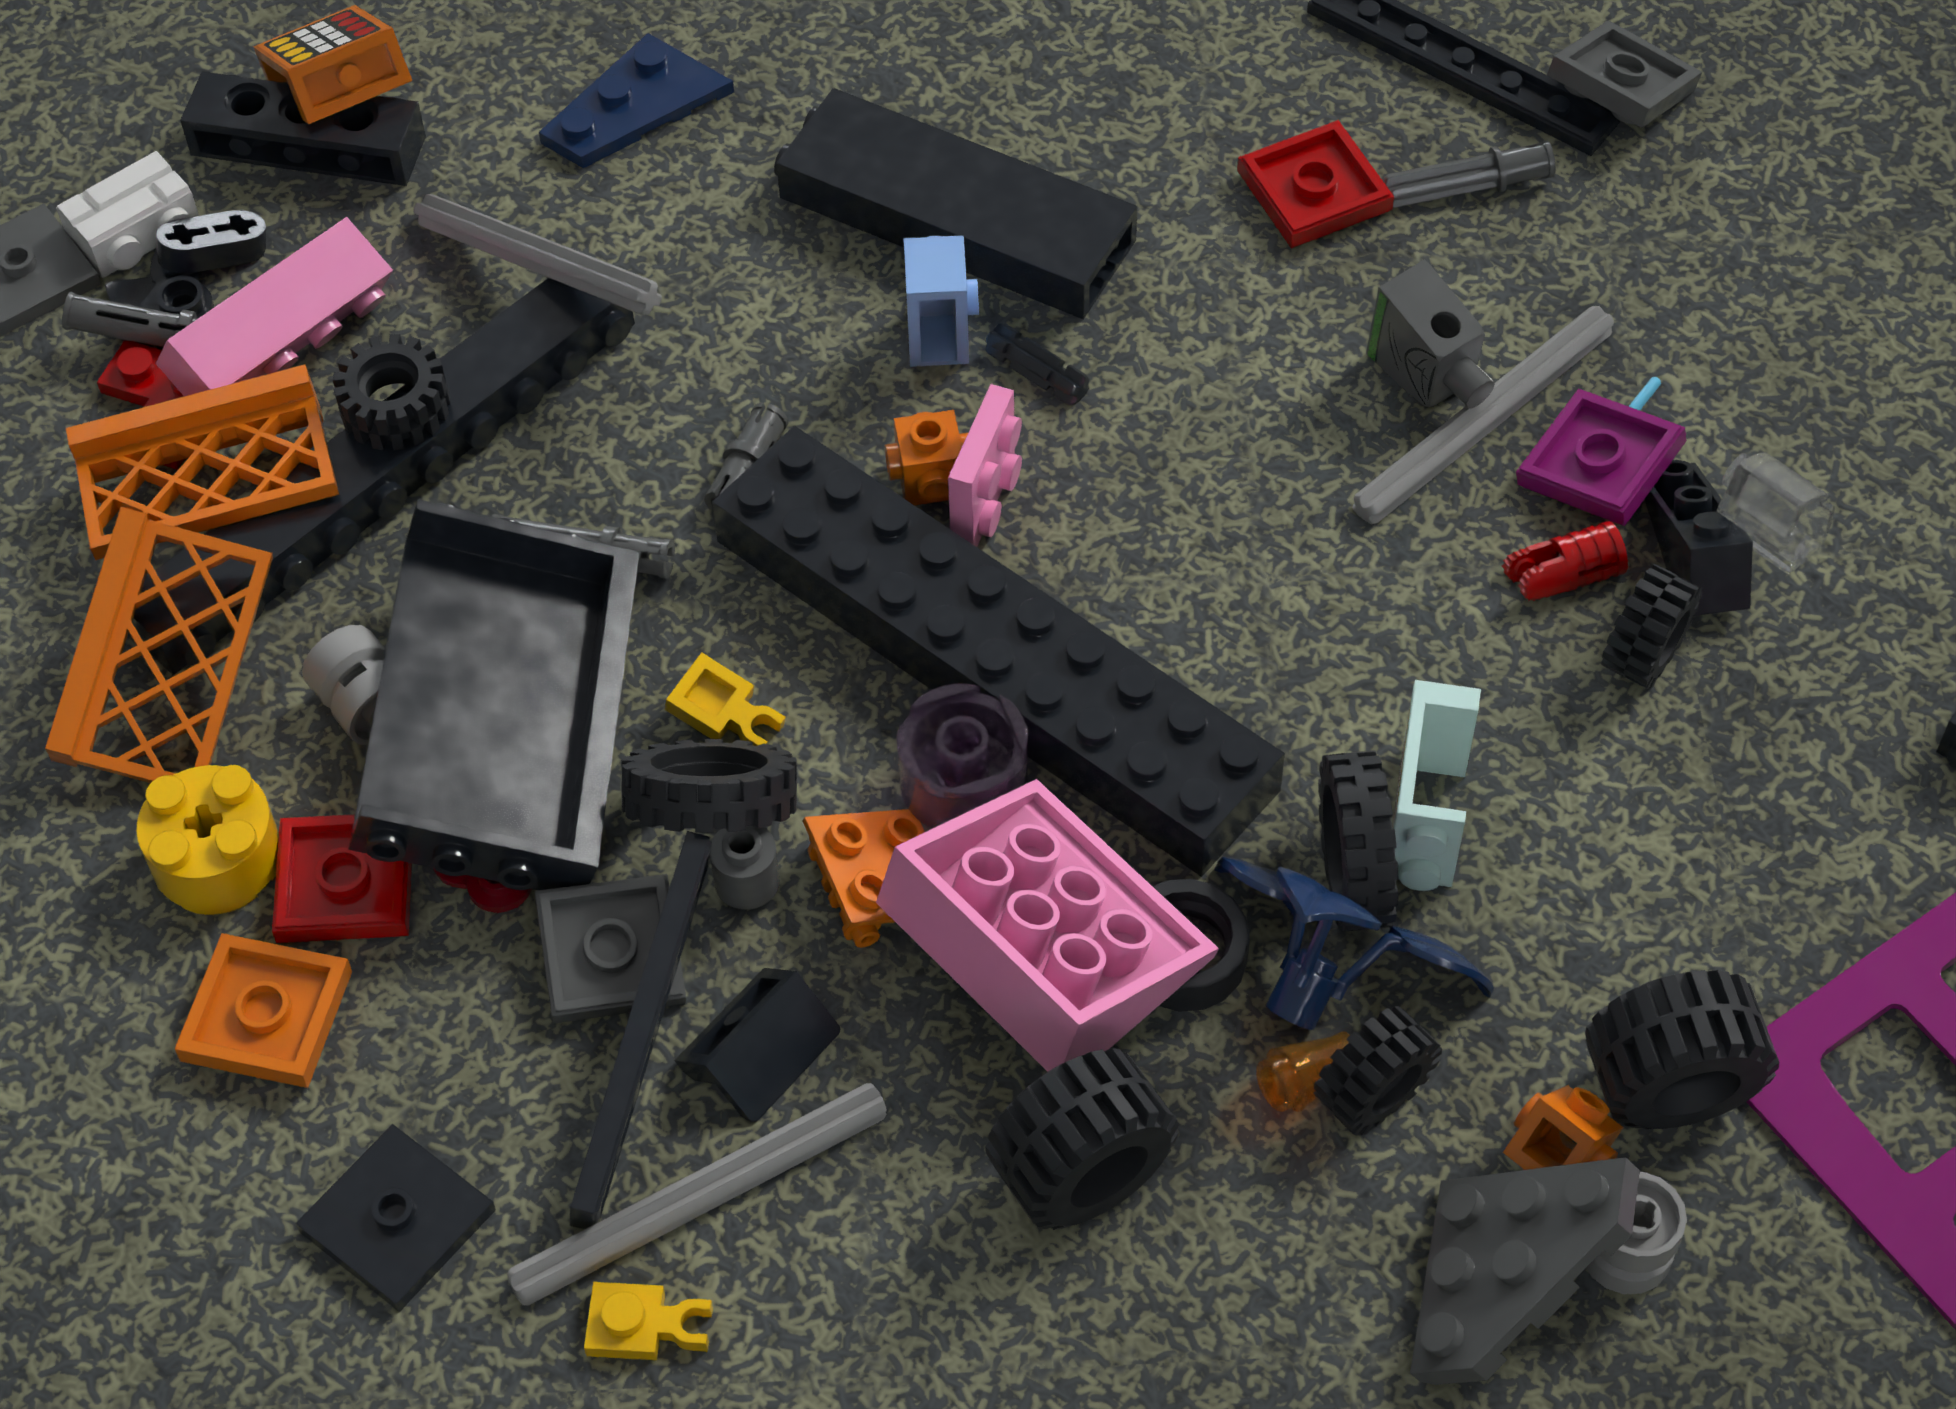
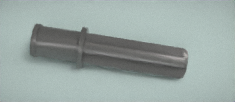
[1383,140,1556,208]

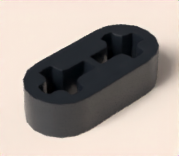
[156,210,266,274]

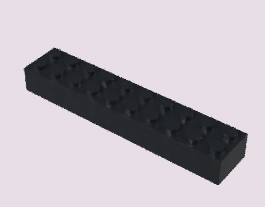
[712,425,1285,877]

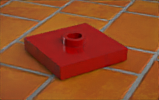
[1237,120,1394,248]
[272,814,412,943]

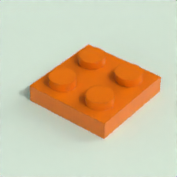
[175,933,352,1088]

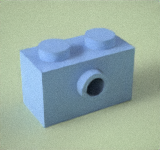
[904,236,979,367]

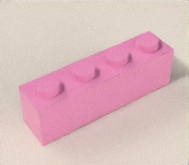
[156,217,393,396]

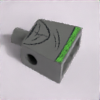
[1366,259,1495,408]

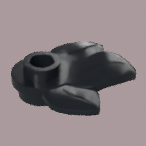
[105,250,214,318]

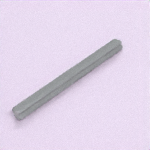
[413,194,662,315]
[1352,306,1614,524]
[507,1083,887,1305]

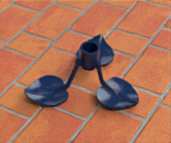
[1214,857,1494,1030]

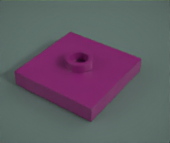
[1516,388,1687,526]

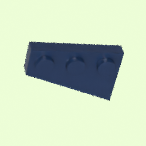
[539,33,734,168]

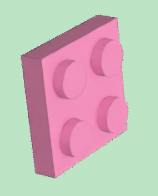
[948,384,1022,547]

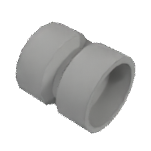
[302,625,385,745]
[1586,1172,1687,1294]

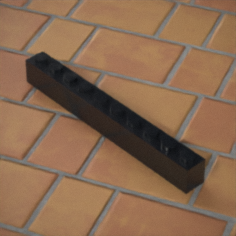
[128,278,635,675]

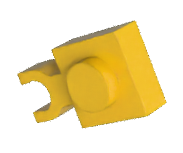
[665,652,786,746]
[584,1282,713,1360]

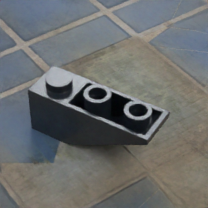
[1645,460,1753,616]

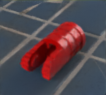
[1502,521,1628,601]

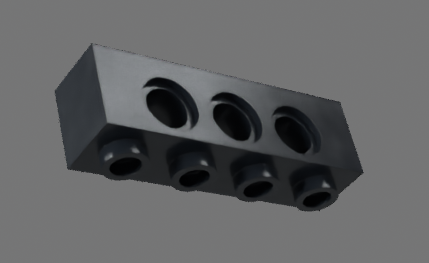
[180,71,426,186]

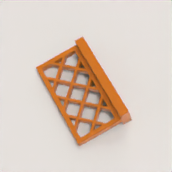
[66,364,339,560]
[45,507,273,783]

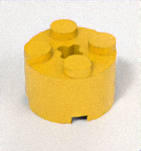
[136,765,279,915]

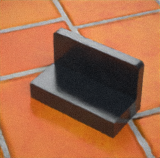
[674,968,841,1122]

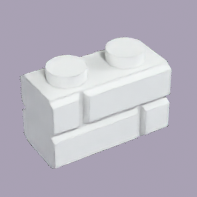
[56,151,199,278]

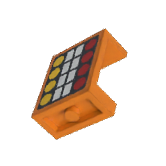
[253,5,412,124]

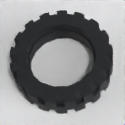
[621,739,797,833]
[1318,750,1398,932]

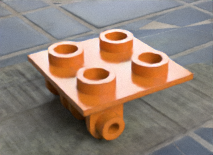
[802,809,925,948]

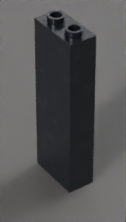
[774,88,1138,320]

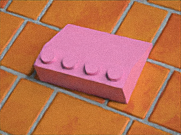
[876,779,1219,1071]

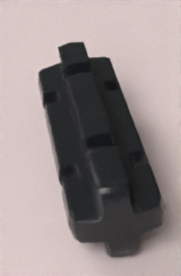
[985,323,1090,405]

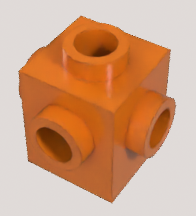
[885,410,969,505]
[1503,1085,1624,1170]

